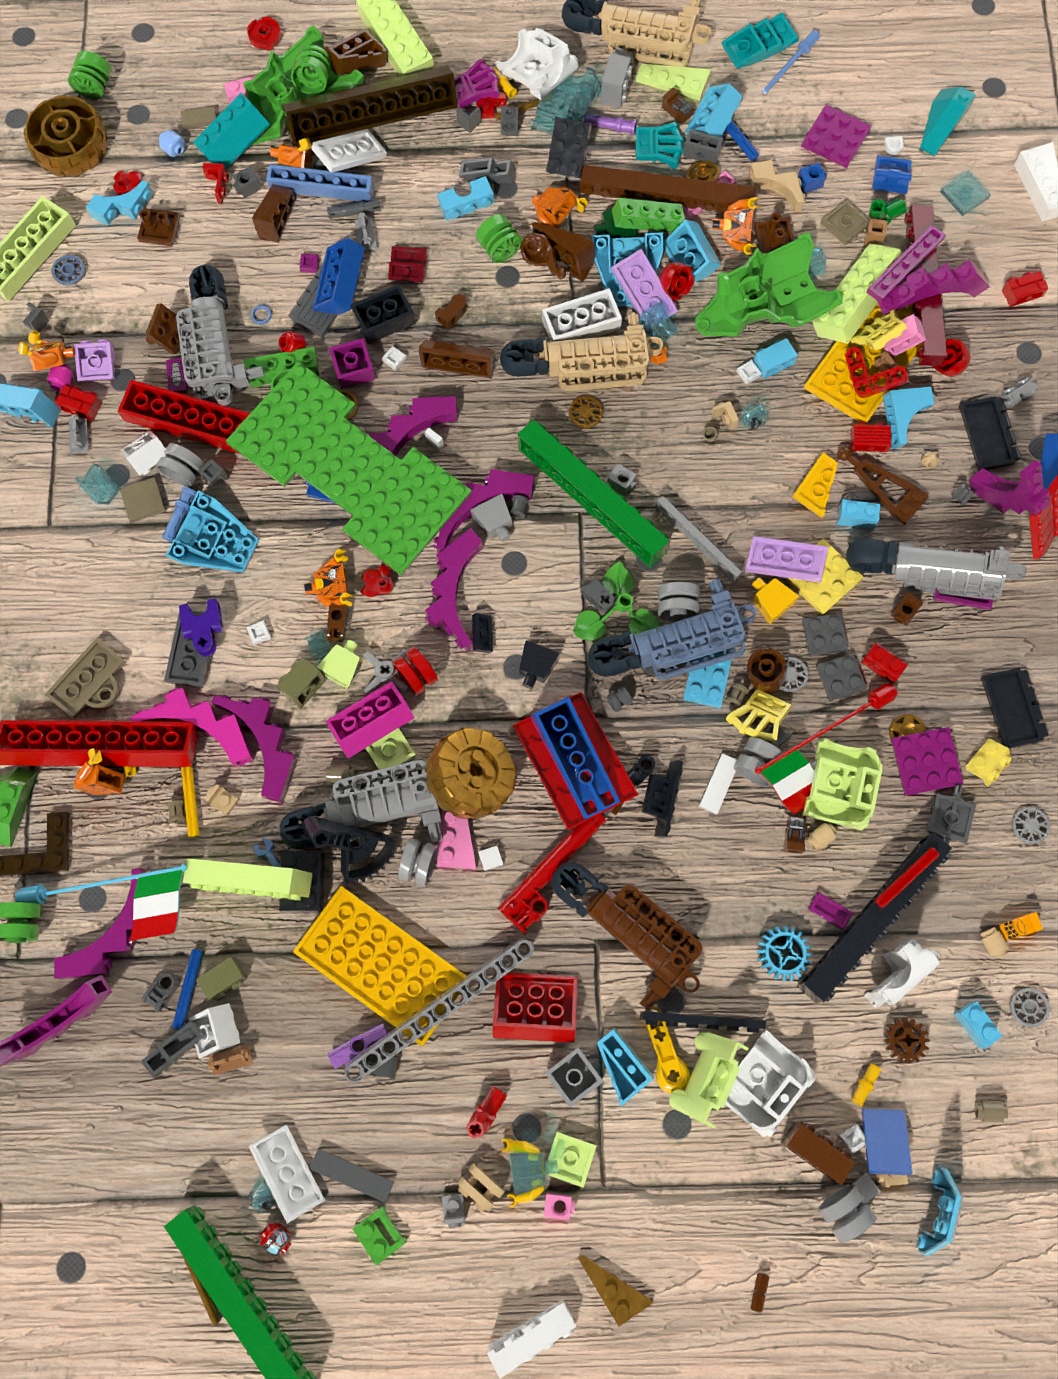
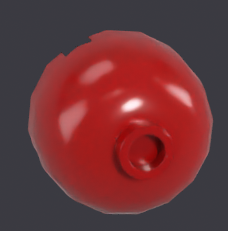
[659,262,694,300]
[933,338,971,377]

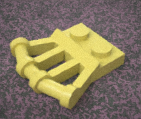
[851,309,907,350]
[726,689,791,744]

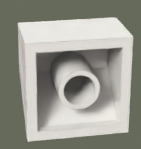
[120,430,166,476]
[188,1003,240,1058]

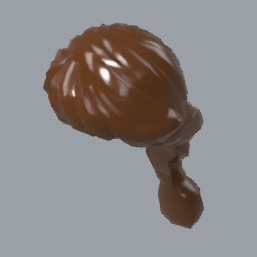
[520,233,566,280]

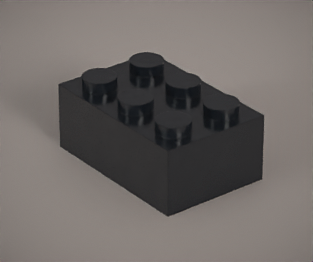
[546,117,592,179]
[350,284,416,344]
[279,850,325,913]

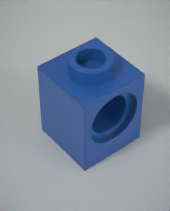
[798,163,826,193]

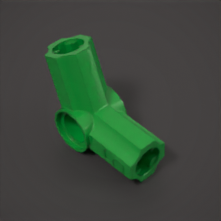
[869,198,907,225]

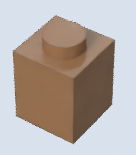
[863,218,888,246]

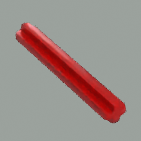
[875,847,939,908]

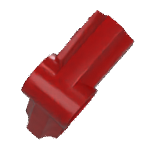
[466,1086,508,1139]

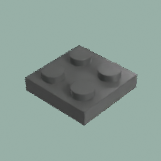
[802,613,848,657]
[816,654,867,702]

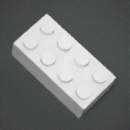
[542,288,622,342]

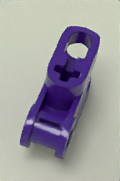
[179,598,224,657]

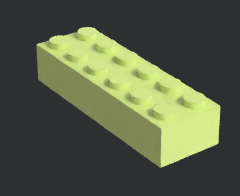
[356,0,434,77]
[0,196,76,302]
[812,243,902,344]
[183,858,313,901]

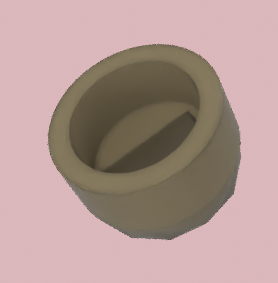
[703,426,718,442]

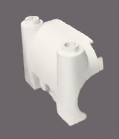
[496,28,578,100]
[864,939,940,1008]
[725,1030,816,1137]

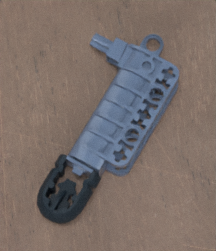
[588,579,756,680]

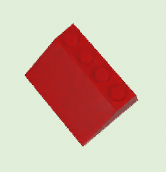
[493,972,578,1043]

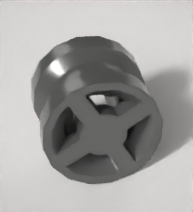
[952,483,975,506]

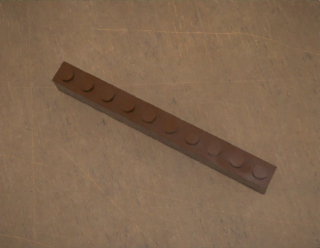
[580,165,756,213]

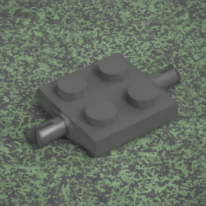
[926,785,976,845]

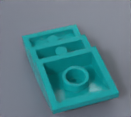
[721,12,799,69]

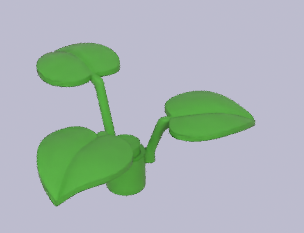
[573,562,660,641]

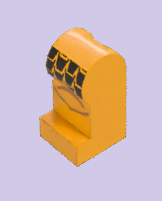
[998,912,1043,940]

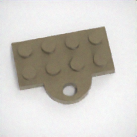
[44,638,126,720]

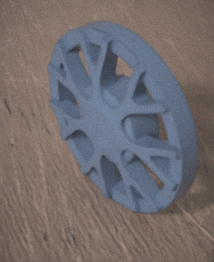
[52,255,85,286]

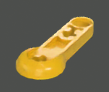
[645,1006,691,1094]

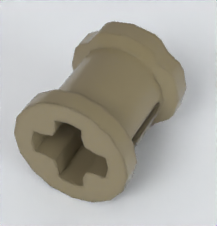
[725,683,749,708]
[166,800,186,823]

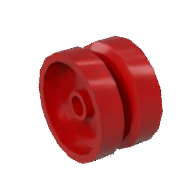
[392,646,439,696]

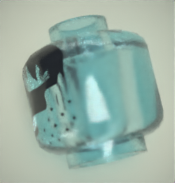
[740,403,768,430]
[248,1179,276,1212]

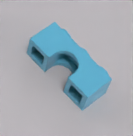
[437,176,494,221]

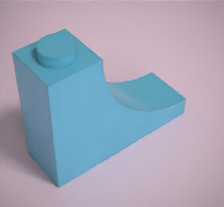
[883,387,934,449]

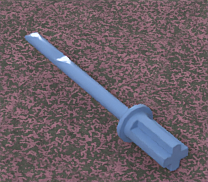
[762,30,820,95]

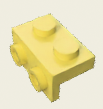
[965,738,1011,786]

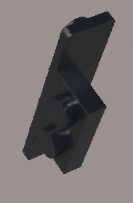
[642,760,683,838]

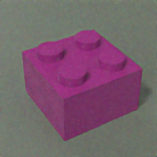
[329,338,376,389]

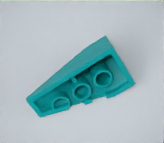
[920,86,976,157]

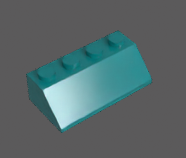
[193,93,271,170]

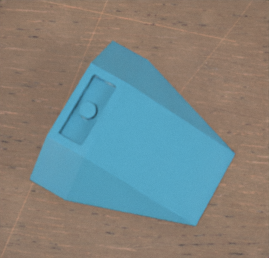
[592,233,663,307]
[166,490,259,573]
[917,1167,964,1256]

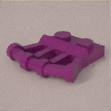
[454,59,500,109]

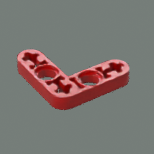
[845,347,909,398]

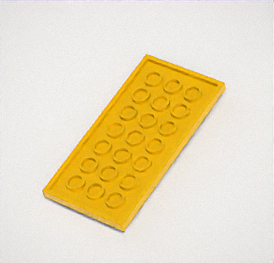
[804,303,918,423]
[293,886,467,1047]

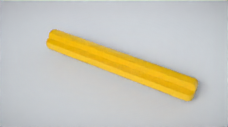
[181,767,199,837]

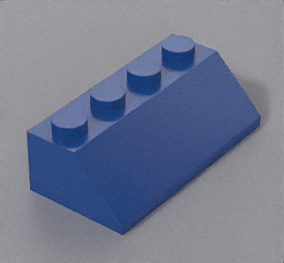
[312,237,364,315]

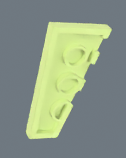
[636,64,711,101]

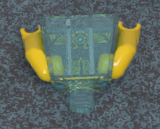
[501,1139,559,1207]

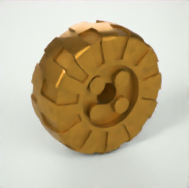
[24,95,108,177]
[425,727,516,819]

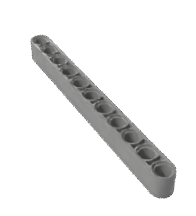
[344,939,534,1083]

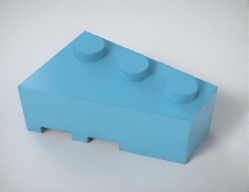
[0,383,61,428]
[597,1028,654,1106]

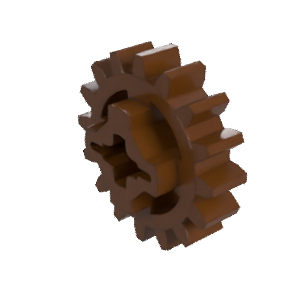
[883,1017,930,1064]

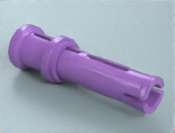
[584,113,637,136]

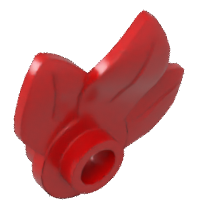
[113,170,142,196]
[360,564,394,597]

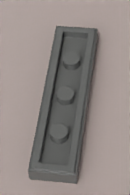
[309,1148,394,1203]

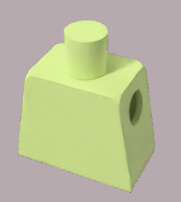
[317,640,360,689]

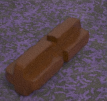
[751,1273,769,1313]

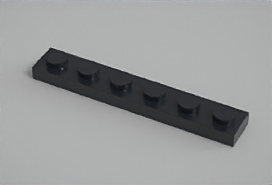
[640,1011,766,1033]

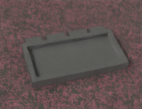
[288,265,359,338]

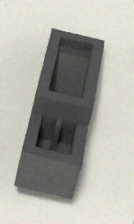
[459,157,516,184]
[141,1021,204,1078]

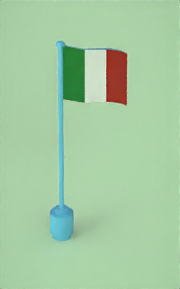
[15,864,187,941]

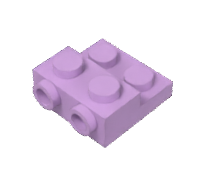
[74,339,115,382]

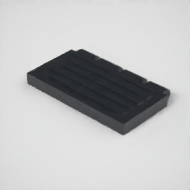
[959,396,1021,471]
[981,667,1049,749]

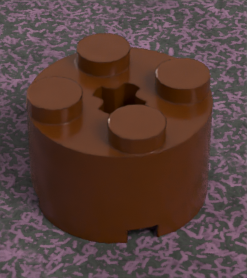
[747,648,787,693]

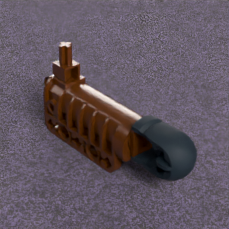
[551,862,702,1011]

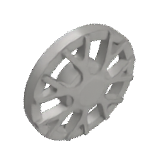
[779,657,808,692]
[1012,807,1050,844]
[1010,988,1050,1027]

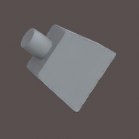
[471,494,512,542]

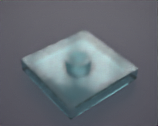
[940,171,991,216]

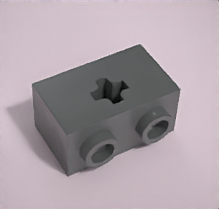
[683,129,723,165]

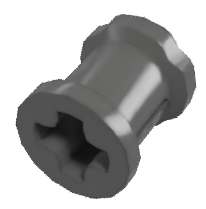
[509,495,528,519]

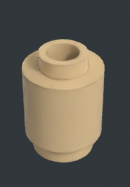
[806,823,837,851]
[980,927,1009,959]

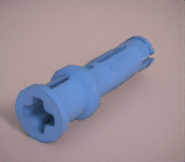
[162,487,197,542]

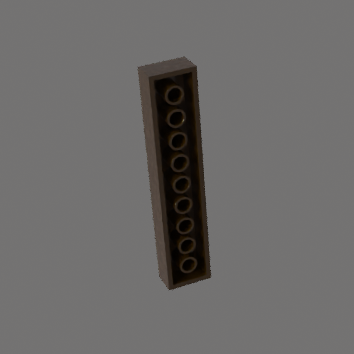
[282,66,458,146]

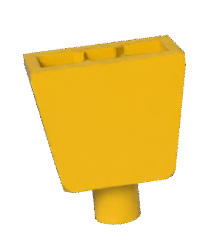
[752,577,799,625]

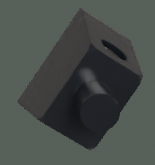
[519,640,560,689]

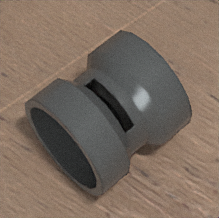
[607,686,633,712]

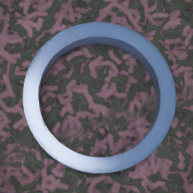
[251,305,271,325]

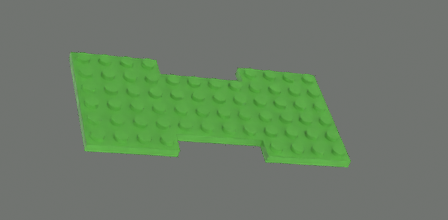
[226,362,472,576]

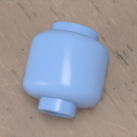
[159,130,185,157]

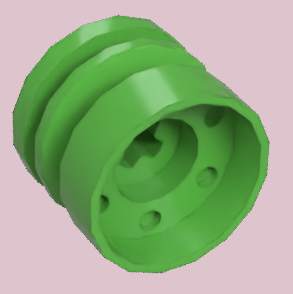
[291,45,332,95]
[68,51,112,99]
[475,214,522,263]

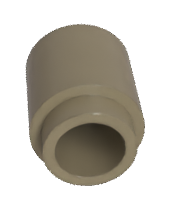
[326,764,355,784]
[975,1100,1008,1123]

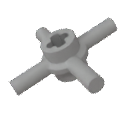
[363,649,409,695]

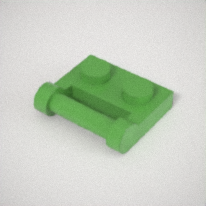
[353,1205,408,1265]

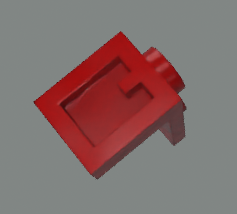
[202,162,229,204]

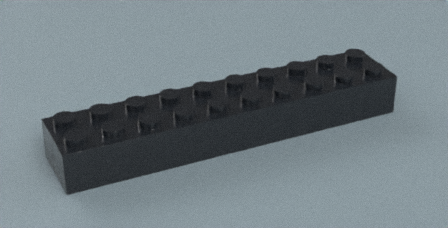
[797,832,952,1003]

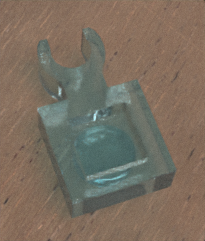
[306,631,331,664]

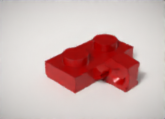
[476,85,506,119]

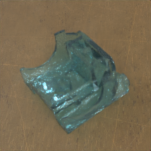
[531,67,602,135]

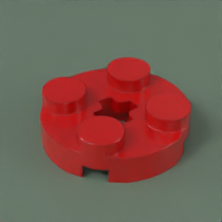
[247,17,281,51]

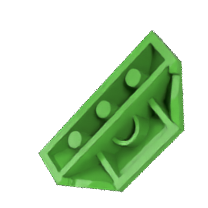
[0,767,38,847]

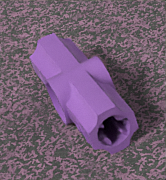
[327,1023,388,1069]

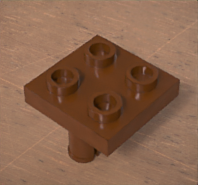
[137,208,180,247]
[753,212,795,253]
[145,303,188,354]

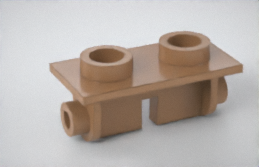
[873,351,909,390]
[207,1044,253,1076]

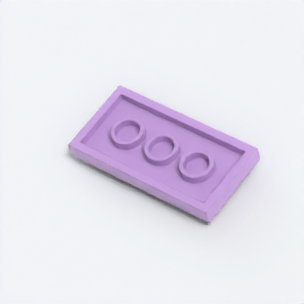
[610,249,678,331]
[746,536,828,583]

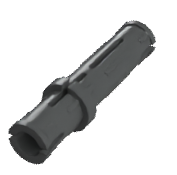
[327,199,381,219]

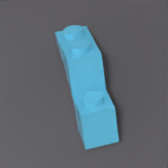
[86,180,153,225]

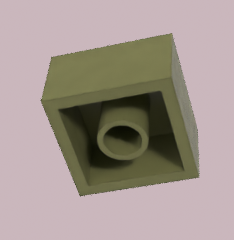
[277,657,326,709]

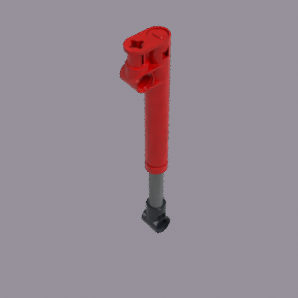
[497,755,655,936]

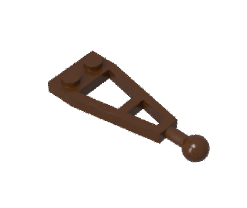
[837,446,929,525]

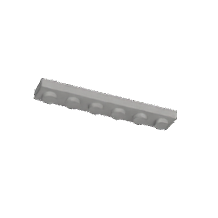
[656,496,742,583]

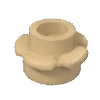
[921,452,939,469]

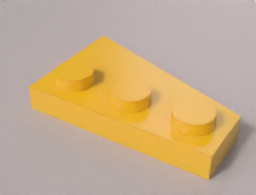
[792,452,838,518]

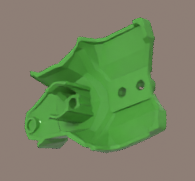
[243,25,364,146]
[695,233,843,337]

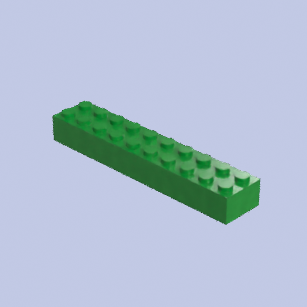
[518,420,669,569]
[163,1205,316,1379]

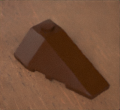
[532,222,595,282]

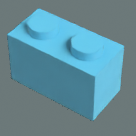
[753,338,798,379]
[837,499,880,530]
[953,1001,1003,1048]

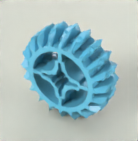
[757,926,812,981]

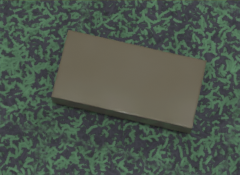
[181,107,216,129]

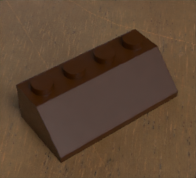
[418,339,496,379]

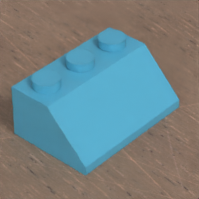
[685,83,743,138]
[663,219,721,282]

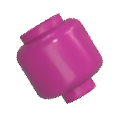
[47,364,74,392]

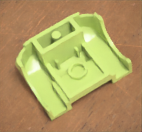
[803,738,882,831]
[669,1031,749,1129]

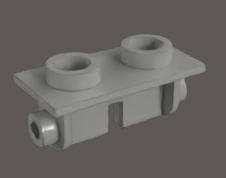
[354,213,377,250]
[998,377,1038,407]
[69,415,89,454]

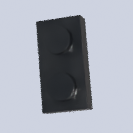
[472,613,493,654]

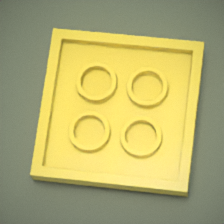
[783,539,864,616]

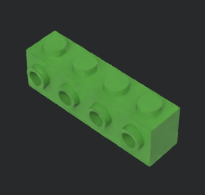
[612,198,685,233]
[243,347,320,387]

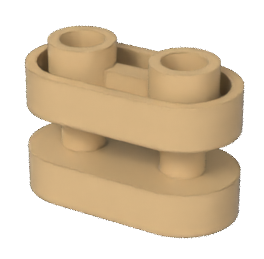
[457,1163,505,1212]

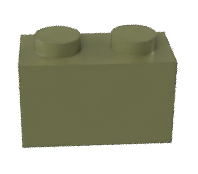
[196,957,247,1002]

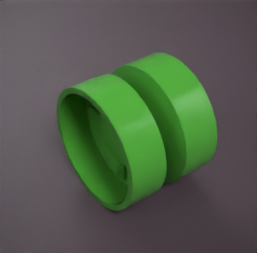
[0,902,41,943]

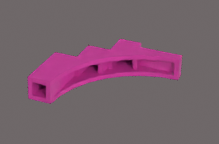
[131,688,254,767]

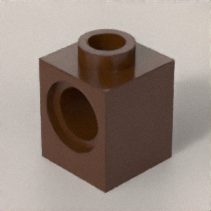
[891,592,923,626]

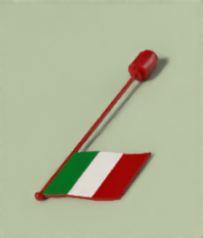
[755,683,898,814]

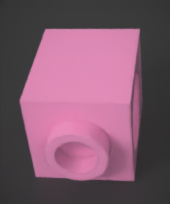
[544,1192,575,1220]

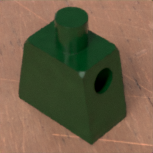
[593,208,637,238]

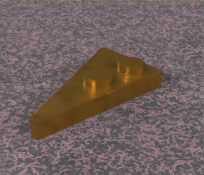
[578,1255,653,1327]

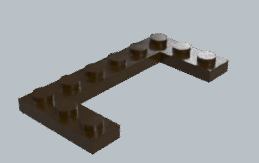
[0,812,69,877]

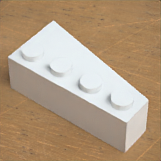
[1014,142,1058,222]
[487,1299,576,1378]

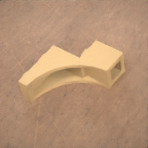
[749,160,805,213]

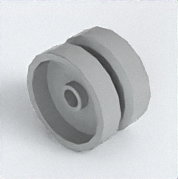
[156,443,205,488]
[658,582,700,621]
[398,838,438,887]

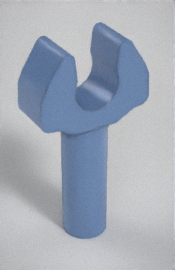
[254,838,281,867]

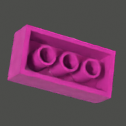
[325,681,415,758]

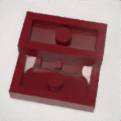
[388,246,427,283]

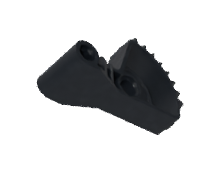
[302,816,395,885]

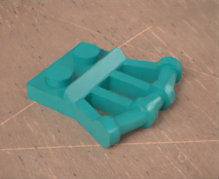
[636,122,684,169]

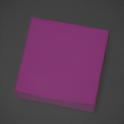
[299,254,319,273]

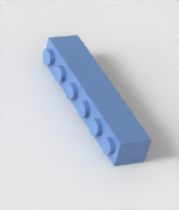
[266,164,375,202]

